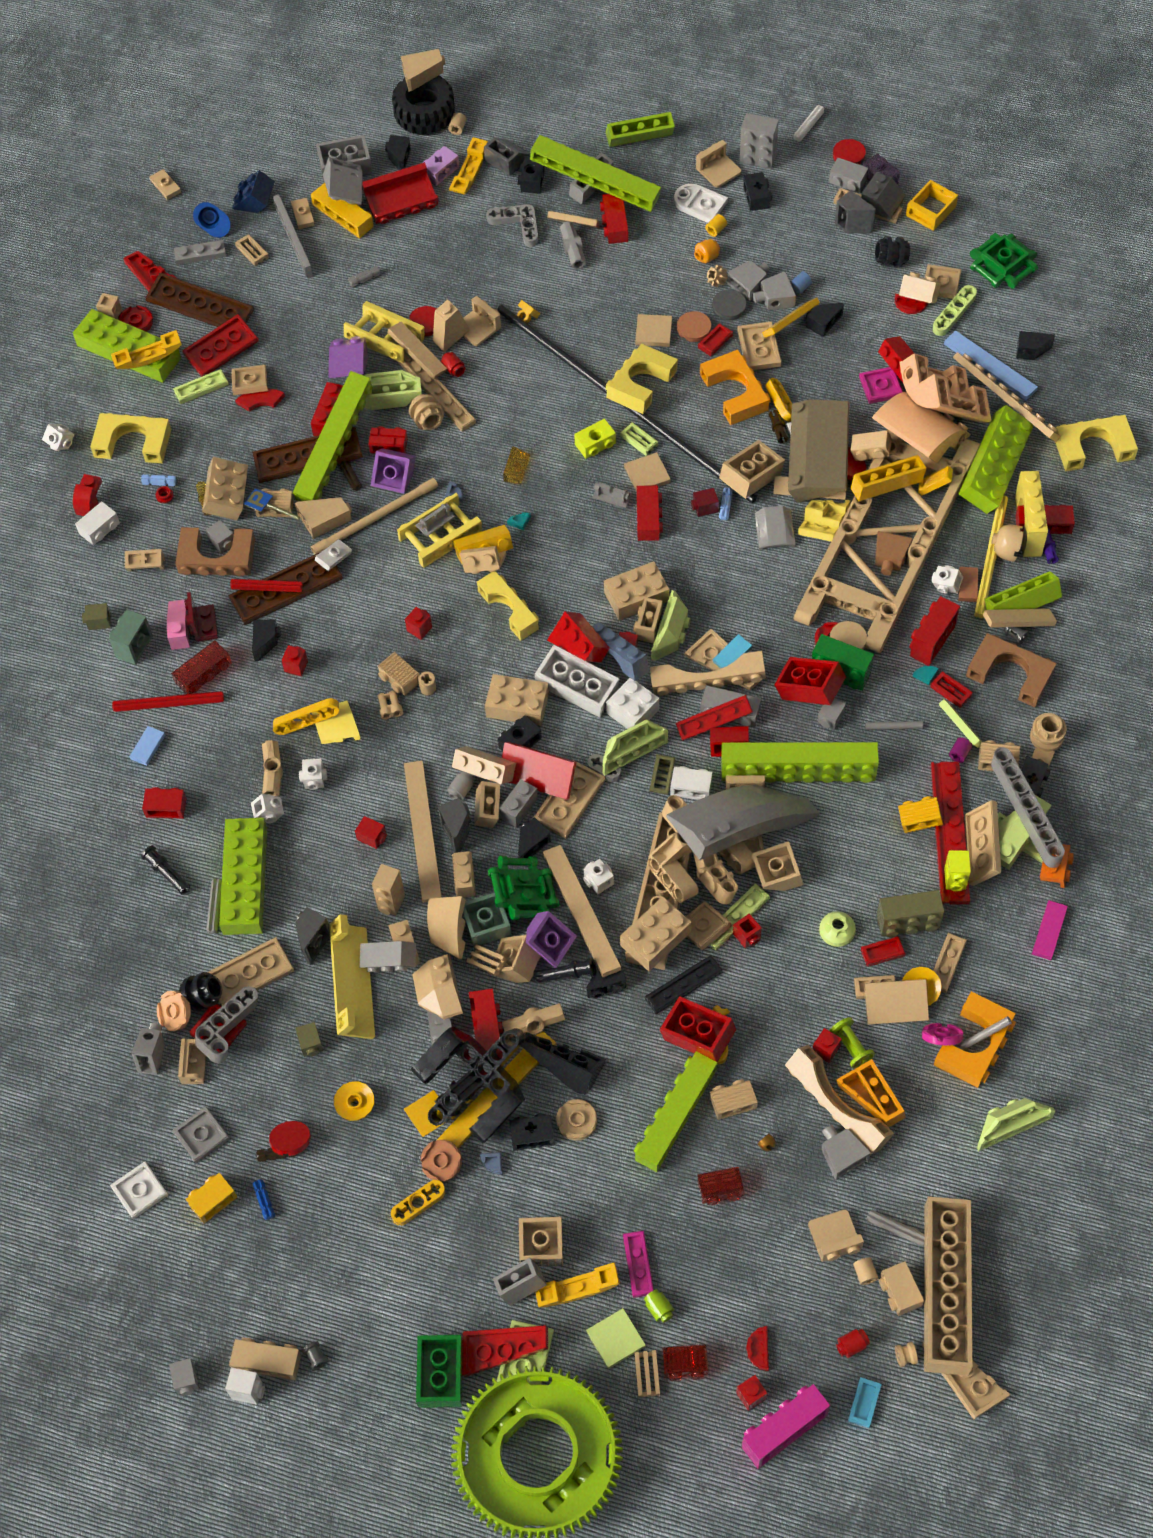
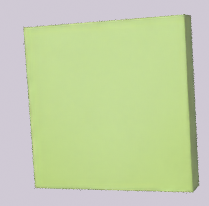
[586,1308,646,1369]

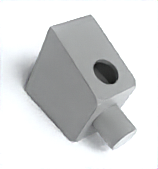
[727,261,769,302]
[753,272,796,310]
[132,1023,165,1075]
[822,1125,870,1180]

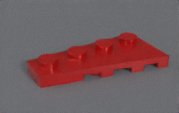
[123,251,177,292]
[462,1325,548,1377]

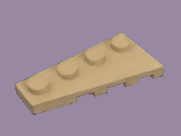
[684,629,763,691]
[922,1342,1010,1420]

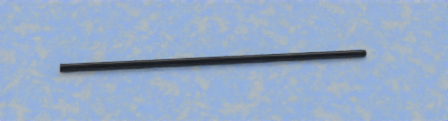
[497,305,757,503]

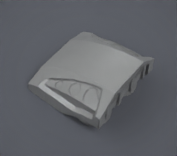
[755,506,796,551]

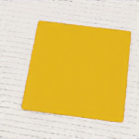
[404,1090,449,1137]

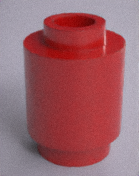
[441,352,466,377]
[836,1328,870,1358]

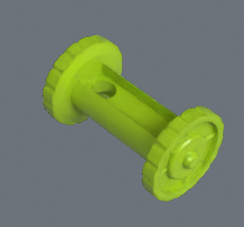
[829,1017,875,1069]

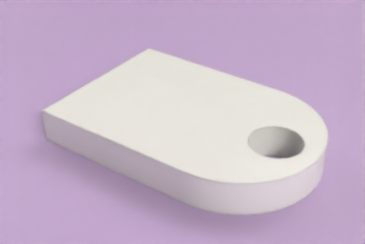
[674,184,728,223]

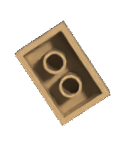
[719,440,785,499]
[202,457,248,520]
[604,561,669,621]
[485,674,549,726]
[620,896,692,971]

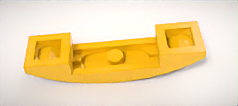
[449,137,488,195]
[111,330,182,369]
[535,1263,620,1308]

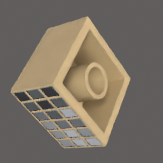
[519,1217,563,1267]

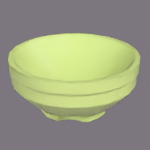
[819,911,856,947]

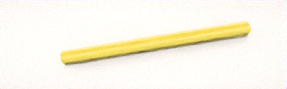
[974,496,1008,618]

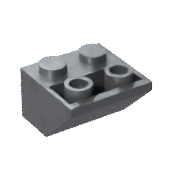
[484,137,530,176]
[835,190,875,234]

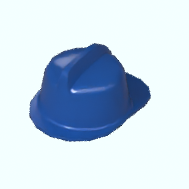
[193,202,231,238]

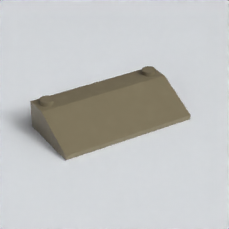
[788,399,850,503]

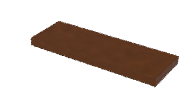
[145,272,254,327]
[252,426,363,483]
[228,551,343,625]

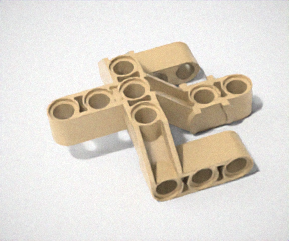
[648,795,756,905]

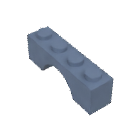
[592,622,649,681]

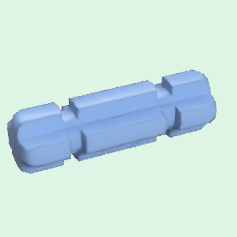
[141,474,176,486]
[719,487,733,520]

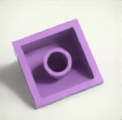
[371,448,416,494]
[526,911,577,968]

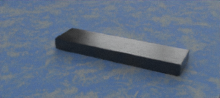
[645,955,722,1014]

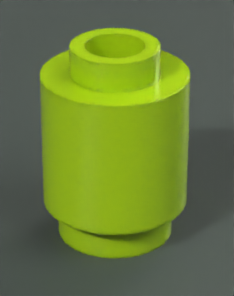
[644,1289,674,1323]

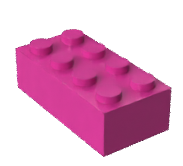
[742,1384,830,1469]

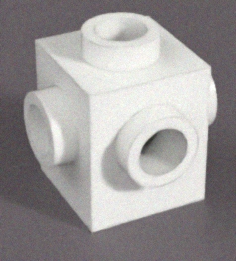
[42,424,74,451]
[932,565,963,594]
[299,758,327,790]
[251,794,284,823]
[583,859,614,894]

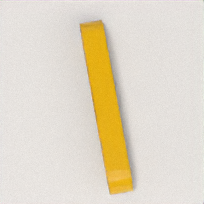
[273,698,339,735]

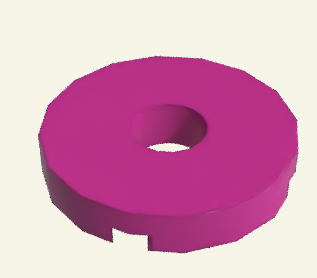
[922,1023,963,1045]

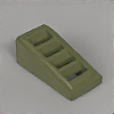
[649,754,675,795]

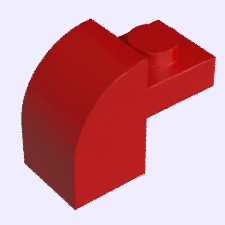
[73,474,102,516]

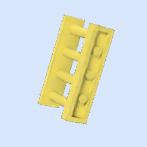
[344,301,424,363]
[397,493,482,568]

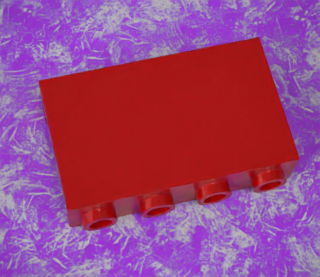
[362,162,439,224]

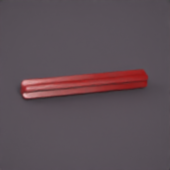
[230,579,303,592]

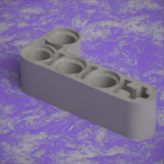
[195,986,258,1064]

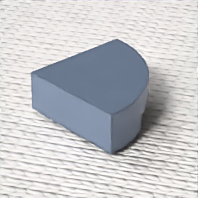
[445,482,463,503]
[480,1152,502,1175]

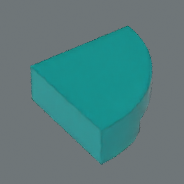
[507,512,531,531]
[912,666,939,685]

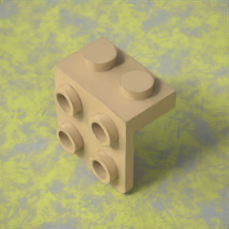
[696,140,741,188]
[463,296,501,346]
[460,546,507,574]
[808,1210,864,1262]

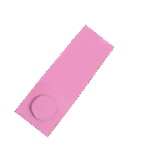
[167,600,190,650]

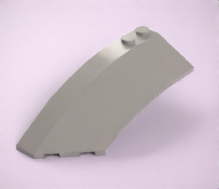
[666,784,819,860]

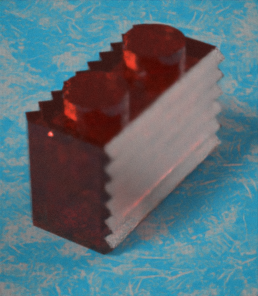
[697,1167,744,1206]
[663,1344,709,1381]

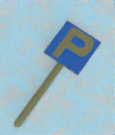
[244,488,300,520]

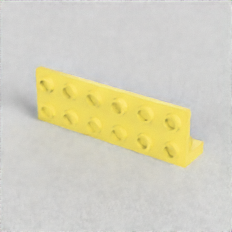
[329,914,375,1039]

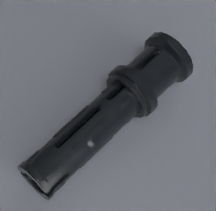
[141,845,190,895]
[535,957,597,983]

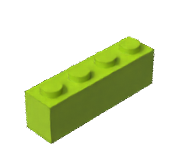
[605,112,675,147]
[985,571,1062,610]

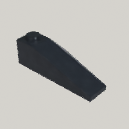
[521,1033,606,1095]

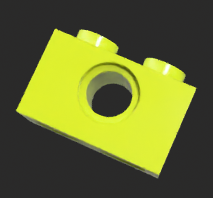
[574,418,616,459]
[945,851,970,891]

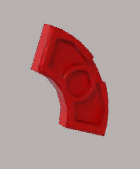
[235,388,285,412]

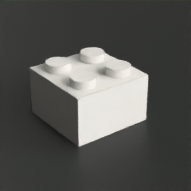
[606,678,659,729]

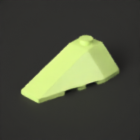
[998,795,1052,870]

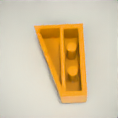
[836,1059,906,1127]

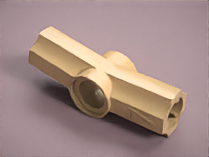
[262,740,283,796]

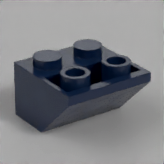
[232,170,275,213]

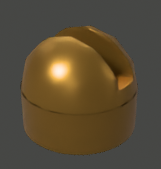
[757,1133,776,1152]

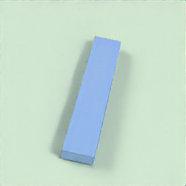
[944,331,1038,401]

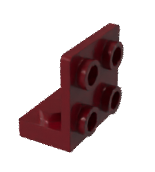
[184,592,218,642]

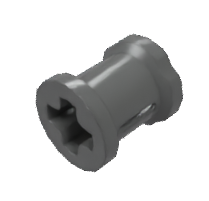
[1004,627,1029,645]
[301,1341,329,1371]

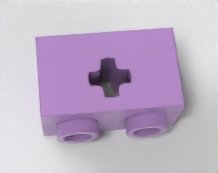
[423,146,459,186]

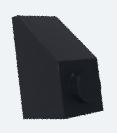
[385,135,411,170]
[806,303,844,337]
[1016,331,1055,360]
[252,619,281,661]
[518,817,551,858]

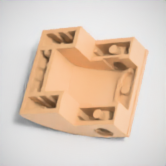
[900,353,991,423]
[872,392,971,463]

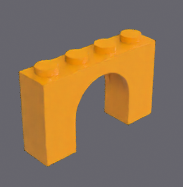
[700,349,770,425]
[934,991,1016,1088]

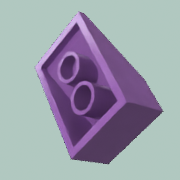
[328,336,369,378]

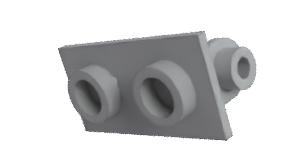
[592,482,632,508]
[415,503,455,537]

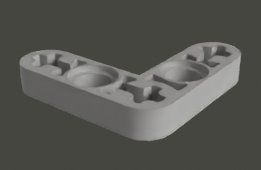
[486,204,538,247]

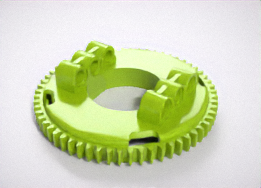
[451,1365,623,1538]

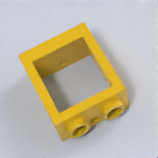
[906,180,958,231]

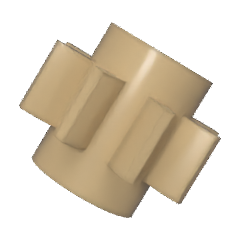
[707,265,728,287]

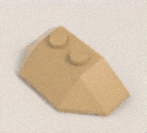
[412,953,463,1019]

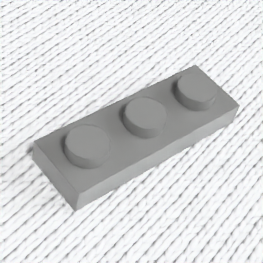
[174,240,226,265]

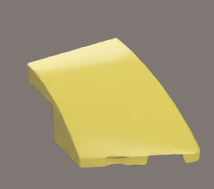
[798,500,851,541]
[312,701,360,744]

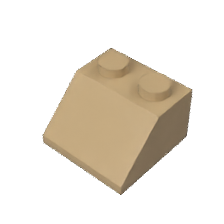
[752,841,803,891]
[489,935,541,983]

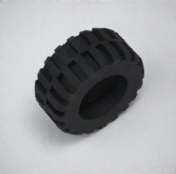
[392,75,455,135]

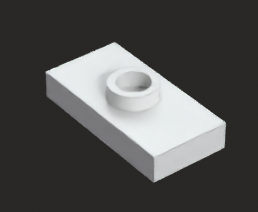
[315,539,352,571]

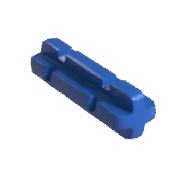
[253,1179,275,1220]

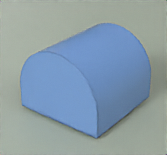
[791,271,812,296]

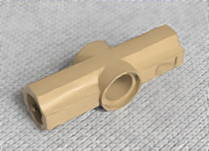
[502,1003,566,1038]

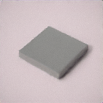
[172,1106,230,1163]

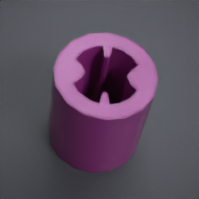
[949,737,973,763]

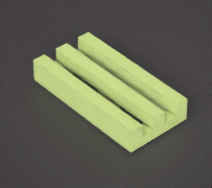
[620,422,658,456]

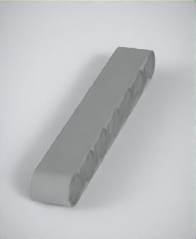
[991,747,1065,868]

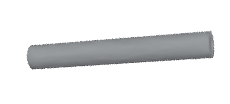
[865,721,923,730]
[955,1016,1012,1051]

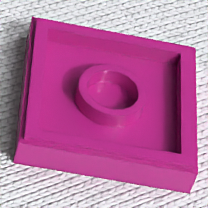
[859,367,903,404]

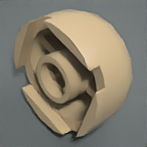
[991,524,1023,562]

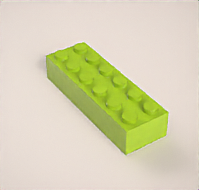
[73,309,181,383]
[959,405,1034,514]
[219,818,267,935]

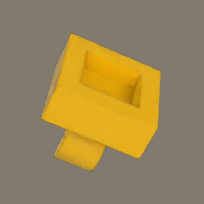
[517,300,540,323]

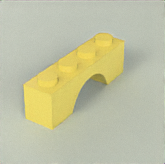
[477,571,539,641]

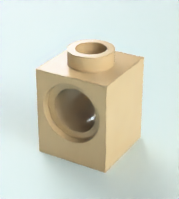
[96,293,122,320]

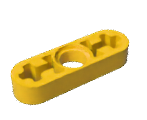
[765,378,792,422]
[391,1180,445,1226]

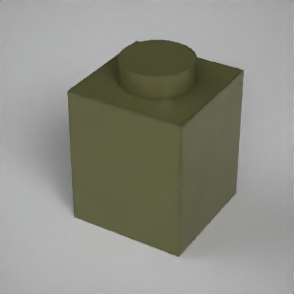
[82,603,111,630]
[295,1022,323,1057]

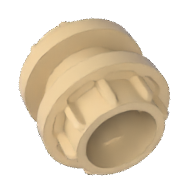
[409,394,444,430]
[1030,713,1067,752]

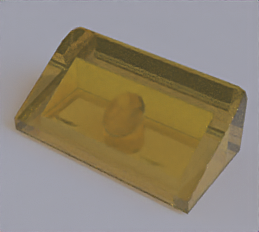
[503,446,530,485]

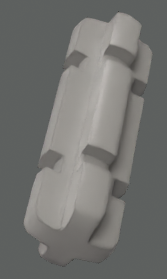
[348,266,380,287]

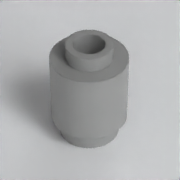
[447,772,474,800]

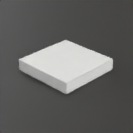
[110,1161,168,1220]

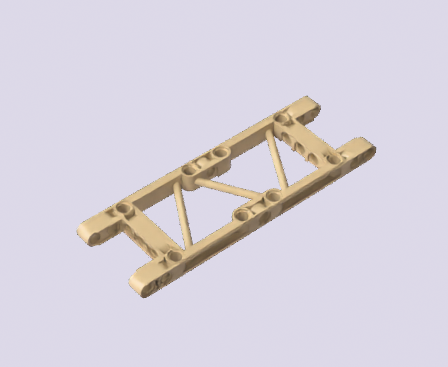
[794,430,981,653]

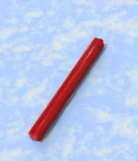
[112,691,224,712]

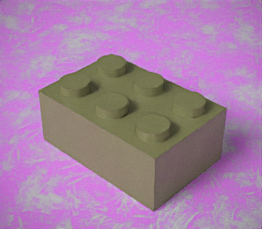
[876,890,944,937]

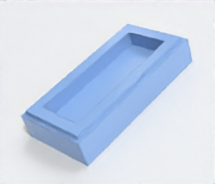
[129,726,166,766]

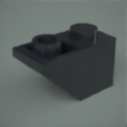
[586,959,626,998]

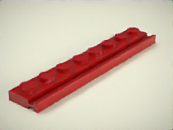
[930,762,970,905]

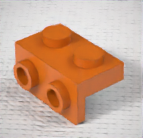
[1040,844,1074,888]

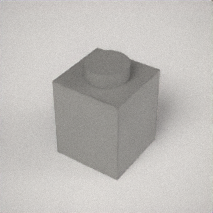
[206,520,234,553]
[818,698,846,730]
[169,1358,199,1396]

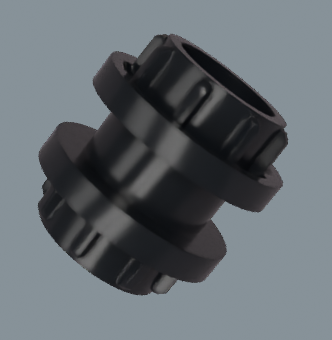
[875,236,910,268]
[179,972,222,1011]

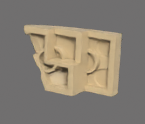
[427,896,466,960]

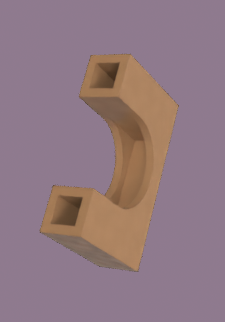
[175,527,255,576]
[966,633,1057,707]

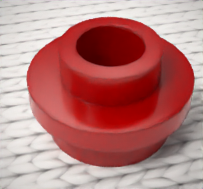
[155,486,174,503]

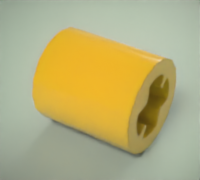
[705,214,727,237]

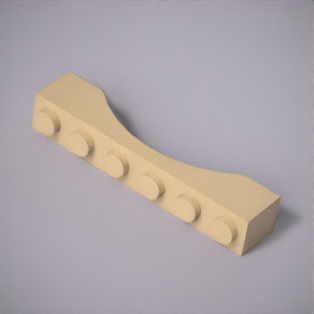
[650,651,766,696]
[785,1045,894,1155]

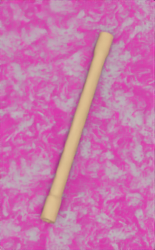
[310,478,438,555]

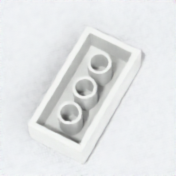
[535,645,619,717]

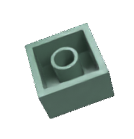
[109,609,153,665]
[462,892,511,948]

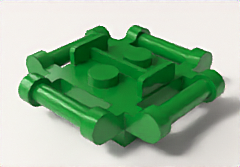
[970,233,1038,289]
[488,855,560,920]

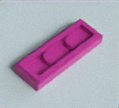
[1032,900,1068,960]
[623,1231,654,1298]

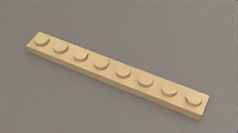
[953,352,1061,442]

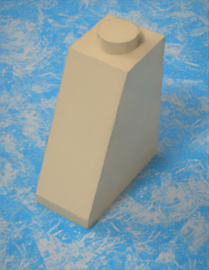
[401,49,446,91]
[433,299,470,353]
[295,497,352,539]

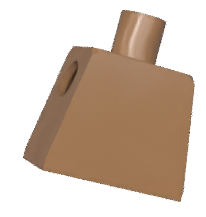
[875,531,912,576]

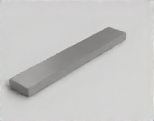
[273,194,313,278]

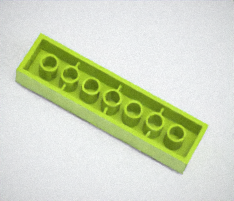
[721,742,879,783]

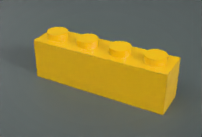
[311,183,374,239]
[851,455,926,501]

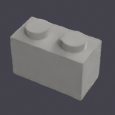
[829,158,868,193]
[499,779,538,828]
[493,1258,547,1306]

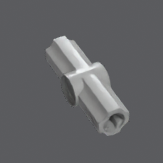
[560,221,586,270]

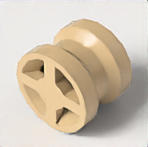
[895,1342,918,1368]

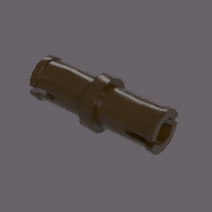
[768,410,789,444]

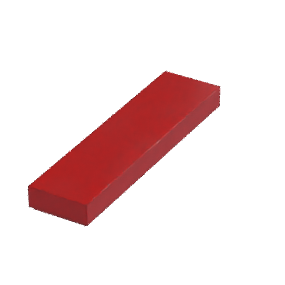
[675,695,753,741]

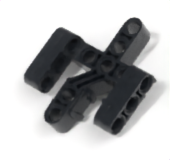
[411,1027,525,1144]

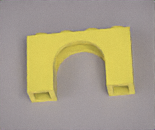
[605,344,678,414]
[91,413,172,464]
[1055,415,1138,472]
[1015,471,1048,557]

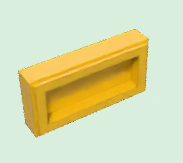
[918,466,953,496]

